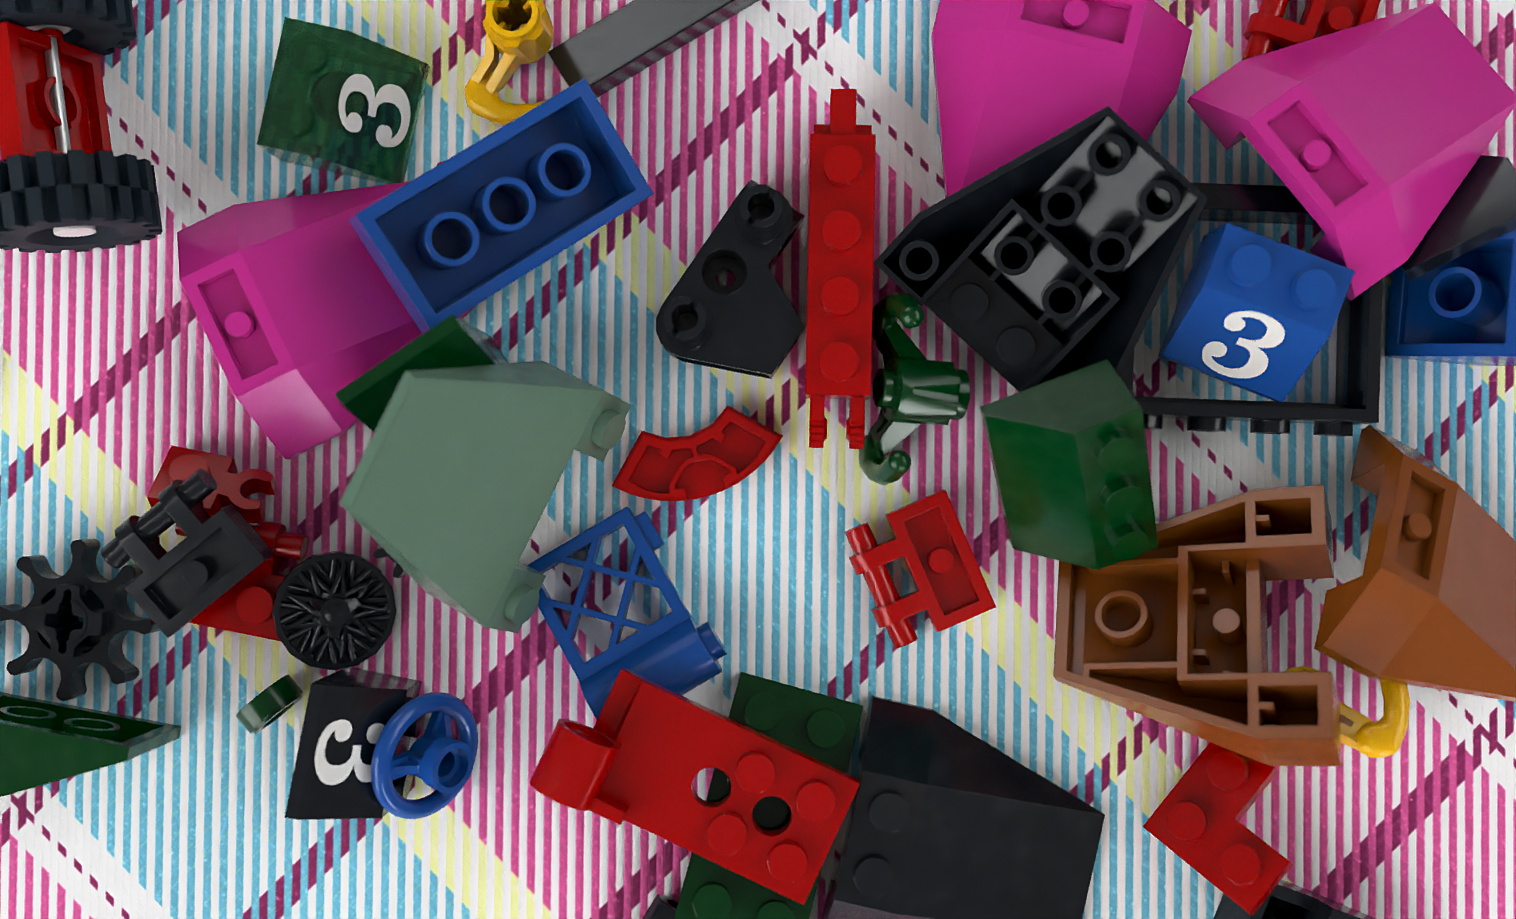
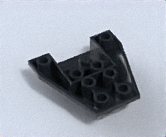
[873,106,1208,393]

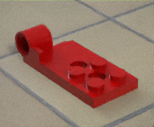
[529,667,860,905]

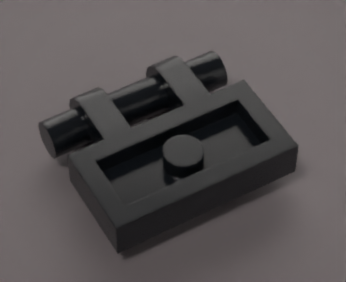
[101,469,275,638]

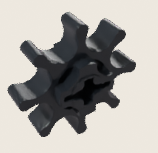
[0,538,161,701]

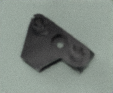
[656,180,805,379]

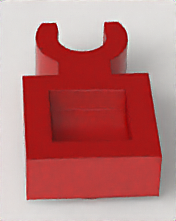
[147,445,277,523]

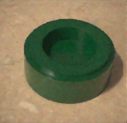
[236,674,303,734]

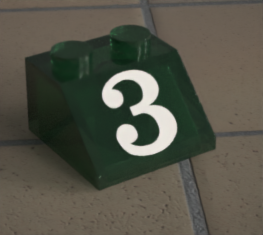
[257,17,429,184]

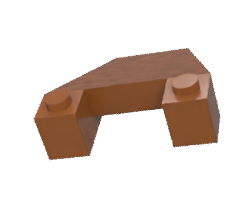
[1053,485,1342,766]

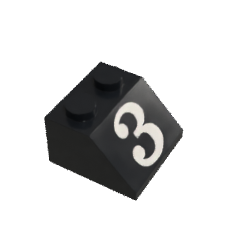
[285,667,426,820]

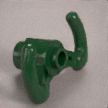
[859,292,970,485]

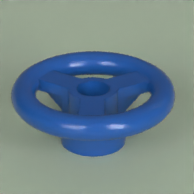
[371,692,478,819]

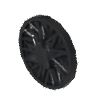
[272,551,396,670]

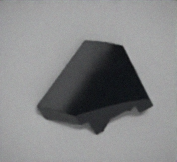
[1402,155,1516,280]

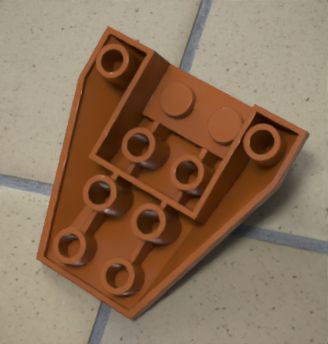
[1314,425,1516,702]

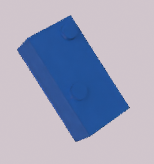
[349,78,653,333]

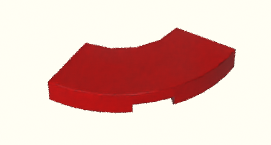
[612,405,783,501]

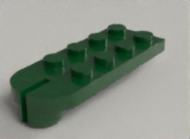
[674,672,863,919]

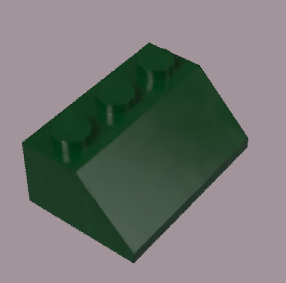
[980,359,1158,570]

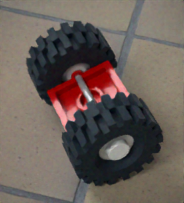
[0,0,163,253]

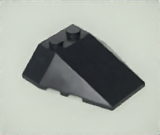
[821,695,1105,919]

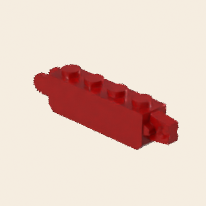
[805,89,876,449]

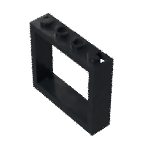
[1120,183,1383,436]

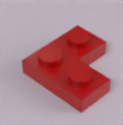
[1143,742,1293,916]

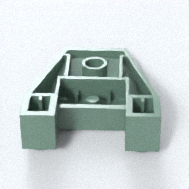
[339,360,631,633]

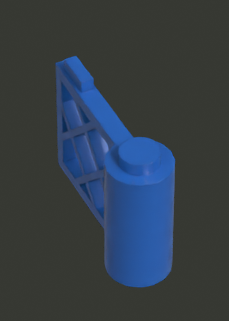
[528,507,727,720]

